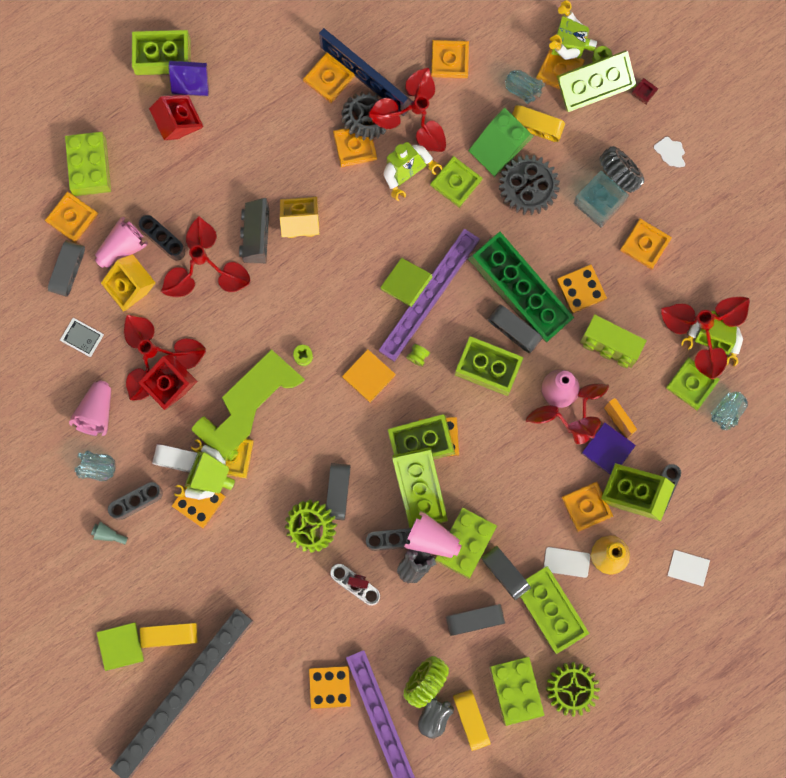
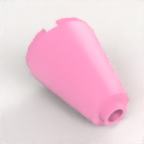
[95,217,148,268]
[542,370,580,408]
[69,381,111,436]
[404,511,462,558]

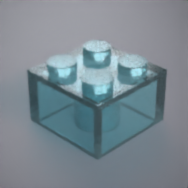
[573,171,629,228]

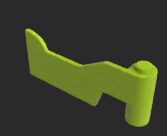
[191,349,305,461]

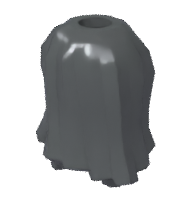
[397,549,437,583]
[418,696,454,739]

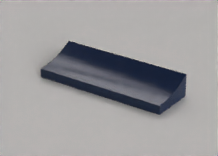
[319,28,413,116]

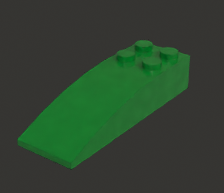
[468,231,575,343]

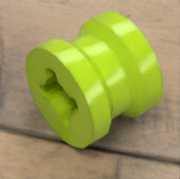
[592,46,612,62]
[406,344,430,367]
[293,345,313,366]

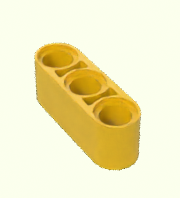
[512,105,565,142]
[140,623,198,648]
[453,689,491,751]

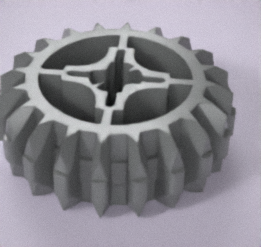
[341,91,386,141]
[599,146,644,193]

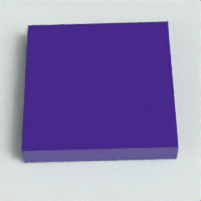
[169,61,209,96]
[582,423,636,475]

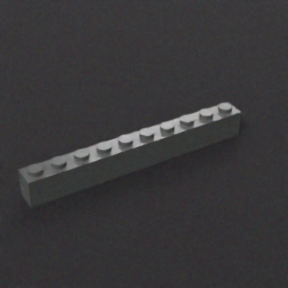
[110,609,254,778]

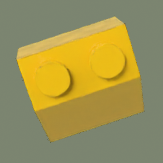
[280,197,320,238]
[101,254,156,312]

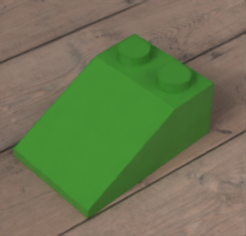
[468,108,534,177]

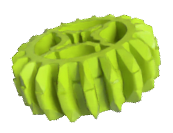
[285,499,337,553]
[403,656,449,708]
[546,662,600,717]

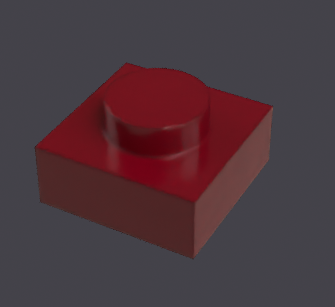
[632,78,658,105]
[348,574,369,590]

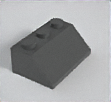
[239,198,269,264]

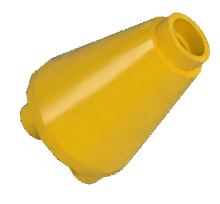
[590,535,630,575]

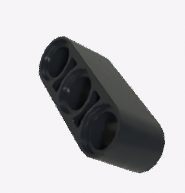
[139,215,186,261]

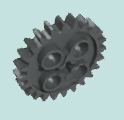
[499,155,560,215]

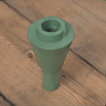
[91,521,128,545]

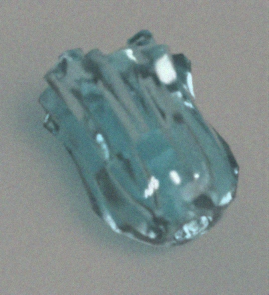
[505,70,545,104]
[711,391,748,431]
[75,450,116,481]

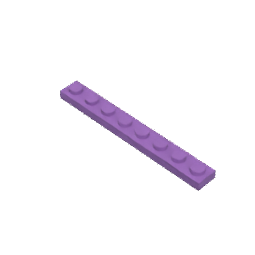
[379,229,480,362]
[346,650,415,778]

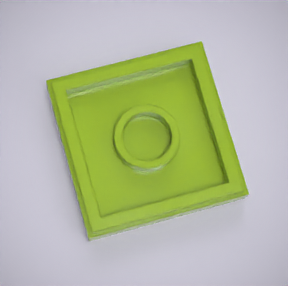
[430,156,483,208]
[380,258,433,307]
[666,357,720,411]
[97,623,144,671]

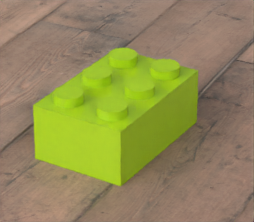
[132,30,191,75]
[65,132,111,196]
[580,315,647,368]
[455,336,524,396]
[388,414,455,460]
[601,463,675,521]
[435,507,497,579]
[489,657,545,726]

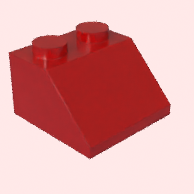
[149,95,204,140]
[138,354,198,410]

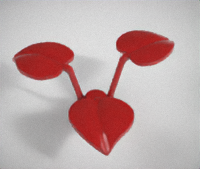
[369,68,446,152]
[161,216,251,297]
[661,297,750,379]
[124,315,206,401]
[526,384,609,444]

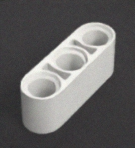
[152,444,197,473]
[331,564,380,606]

